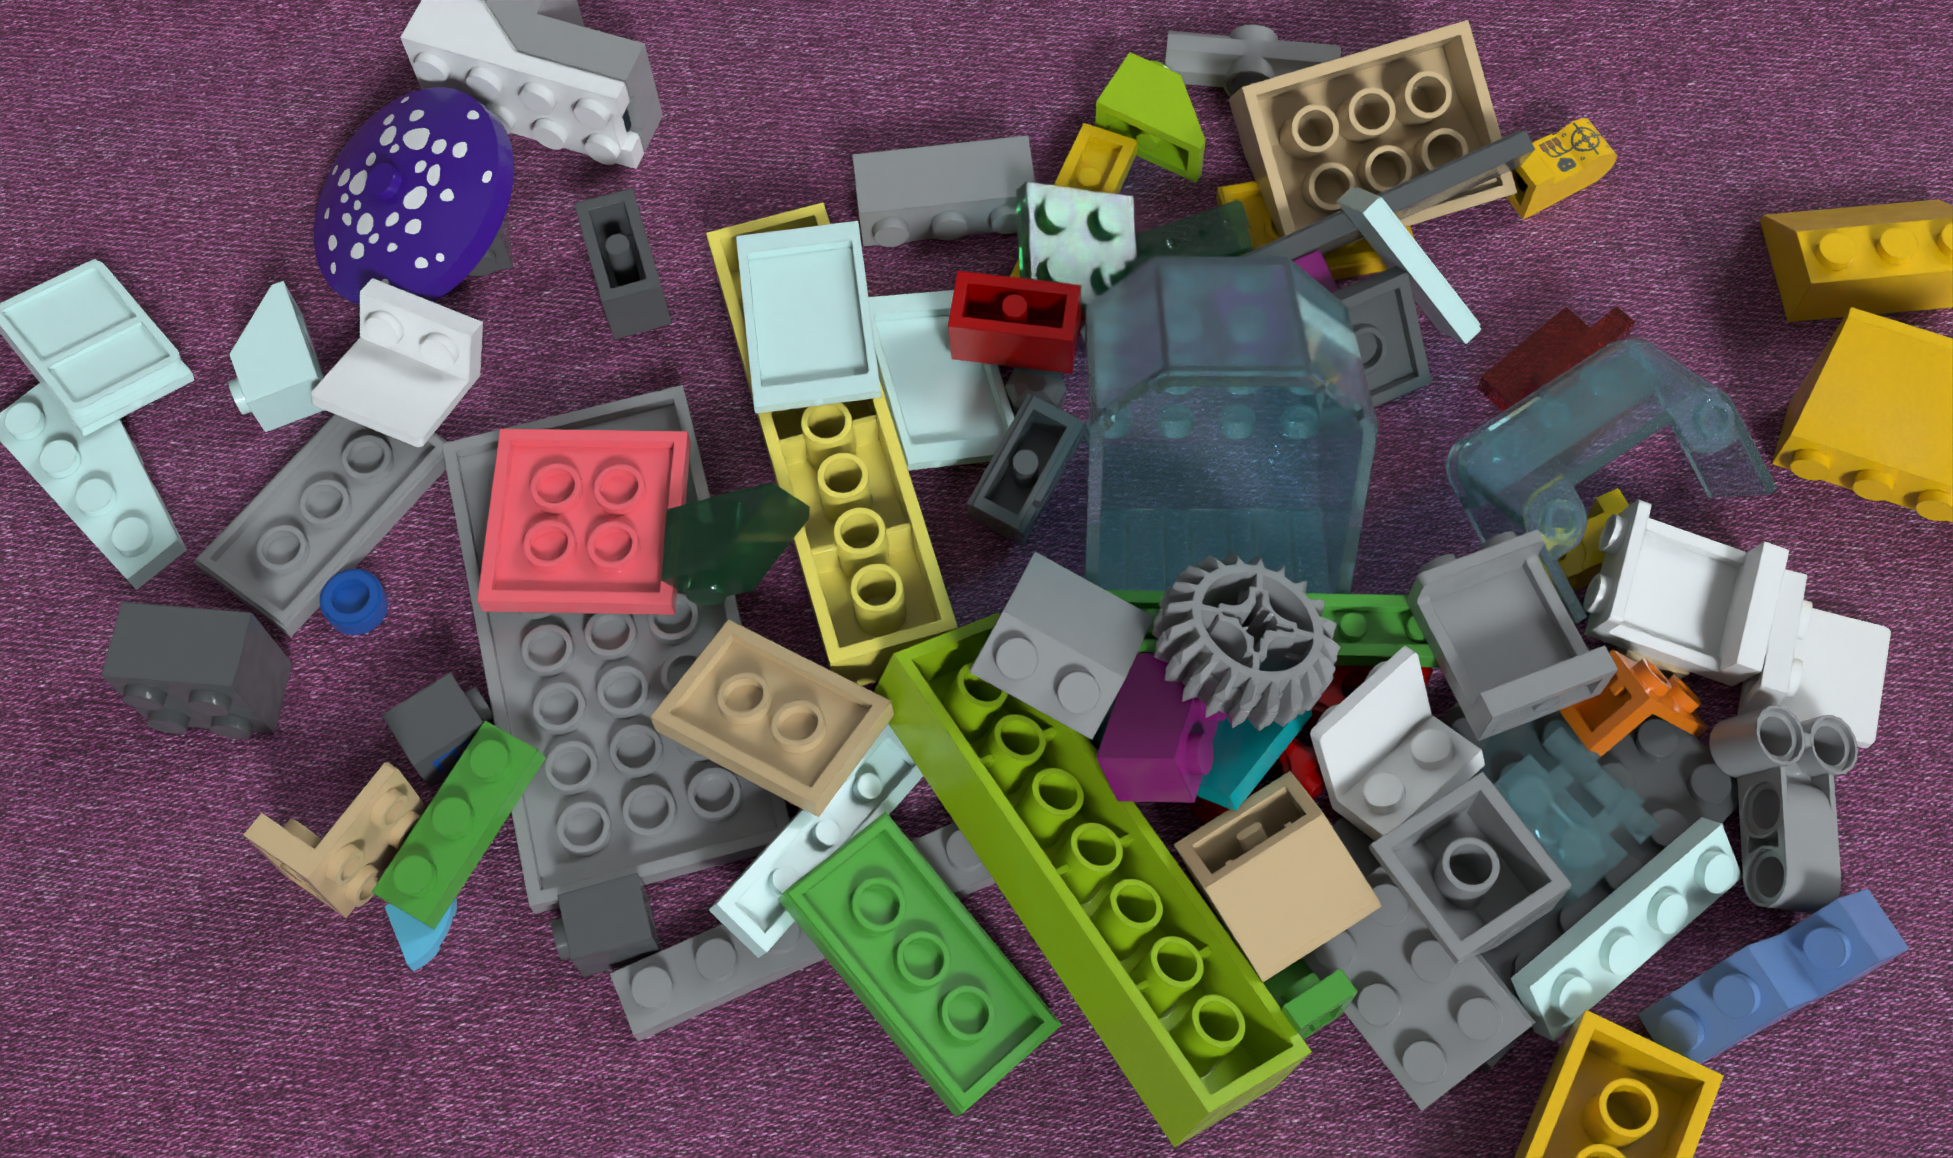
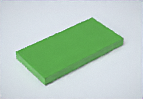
[778,811,1062,1117]

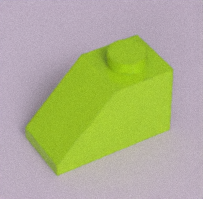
[1095,52,1206,183]

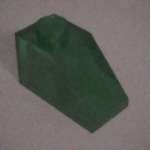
[661,482,810,605]

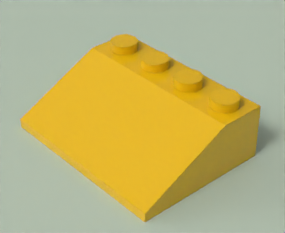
[1772,307,1953,523]

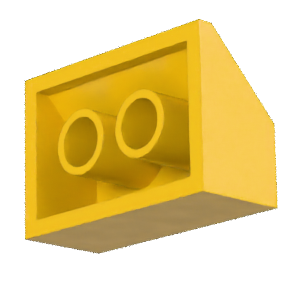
[1760,199,1953,322]

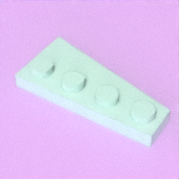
[0,383,187,590]

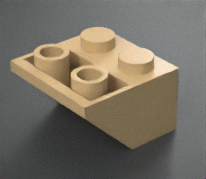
[1174,771,1382,982]

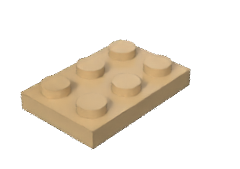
[650,619,894,818]

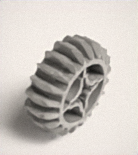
[1152,551,1340,732]

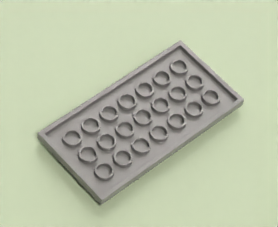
[442,385,790,914]

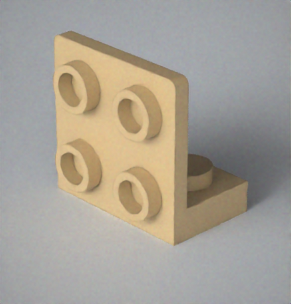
[244,762,427,918]

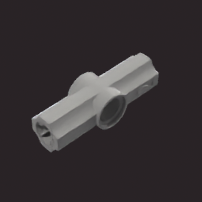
[1165,24,1341,97]

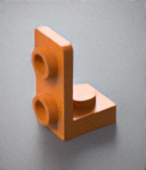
[1559,649,1708,757]

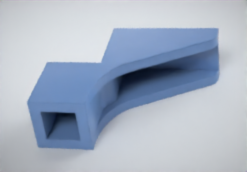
[1637,889,1909,1064]

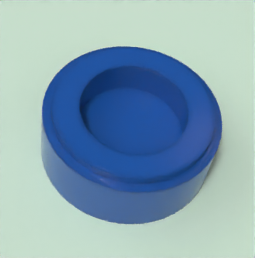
[319,569,389,635]

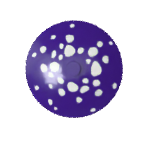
[314,87,514,307]

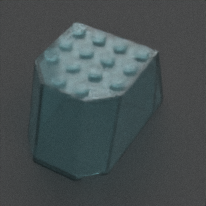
[1082,257,1378,594]

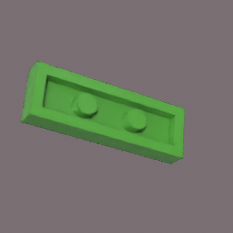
[372,721,546,930]

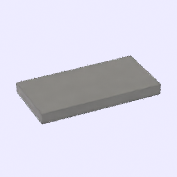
[194,414,448,637]

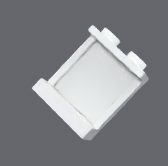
[1583,499,1789,686]

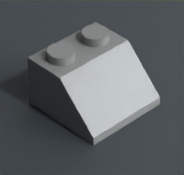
[970,552,1154,739]
[1368,772,1572,964]

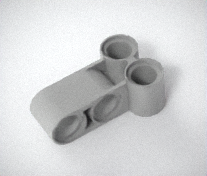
[1709,705,1858,914]

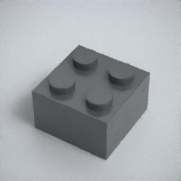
[101,602,292,739]

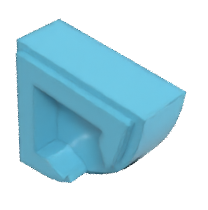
[384,898,457,971]

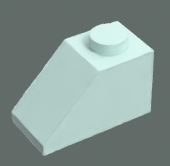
[228,281,324,432]

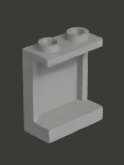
[1406,530,1618,741]

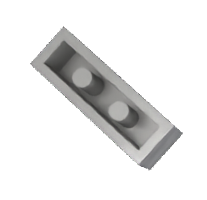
[852,135,1037,247]

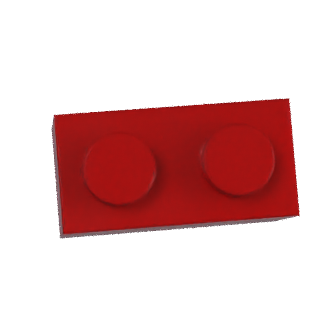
[948,271,1081,374]

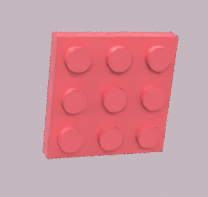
[477,429,691,615]

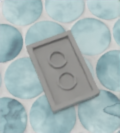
[1302,866,1536,1111]

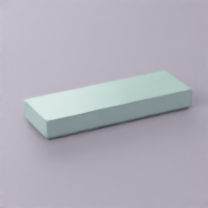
[1336,187,1482,344]

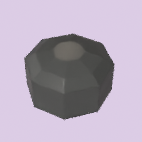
[1005,367,1066,418]

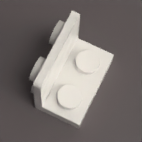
[311,278,483,447]
[1737,569,1891,748]
[1310,646,1485,841]

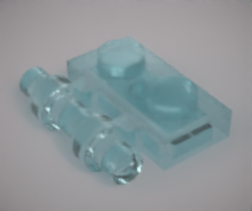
[1493,727,1661,904]

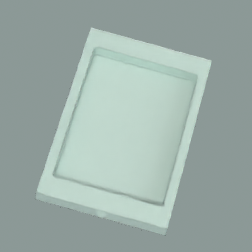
[736,221,882,414]
[0,259,194,437]
[868,290,1014,471]

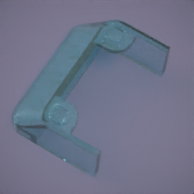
[1446,338,1778,624]

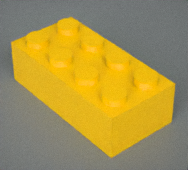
[1514,1010,1724,1158]

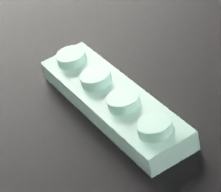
[709,724,923,958]
[1511,817,1743,1041]

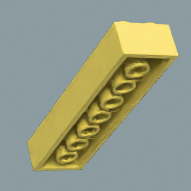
[706,203,958,686]

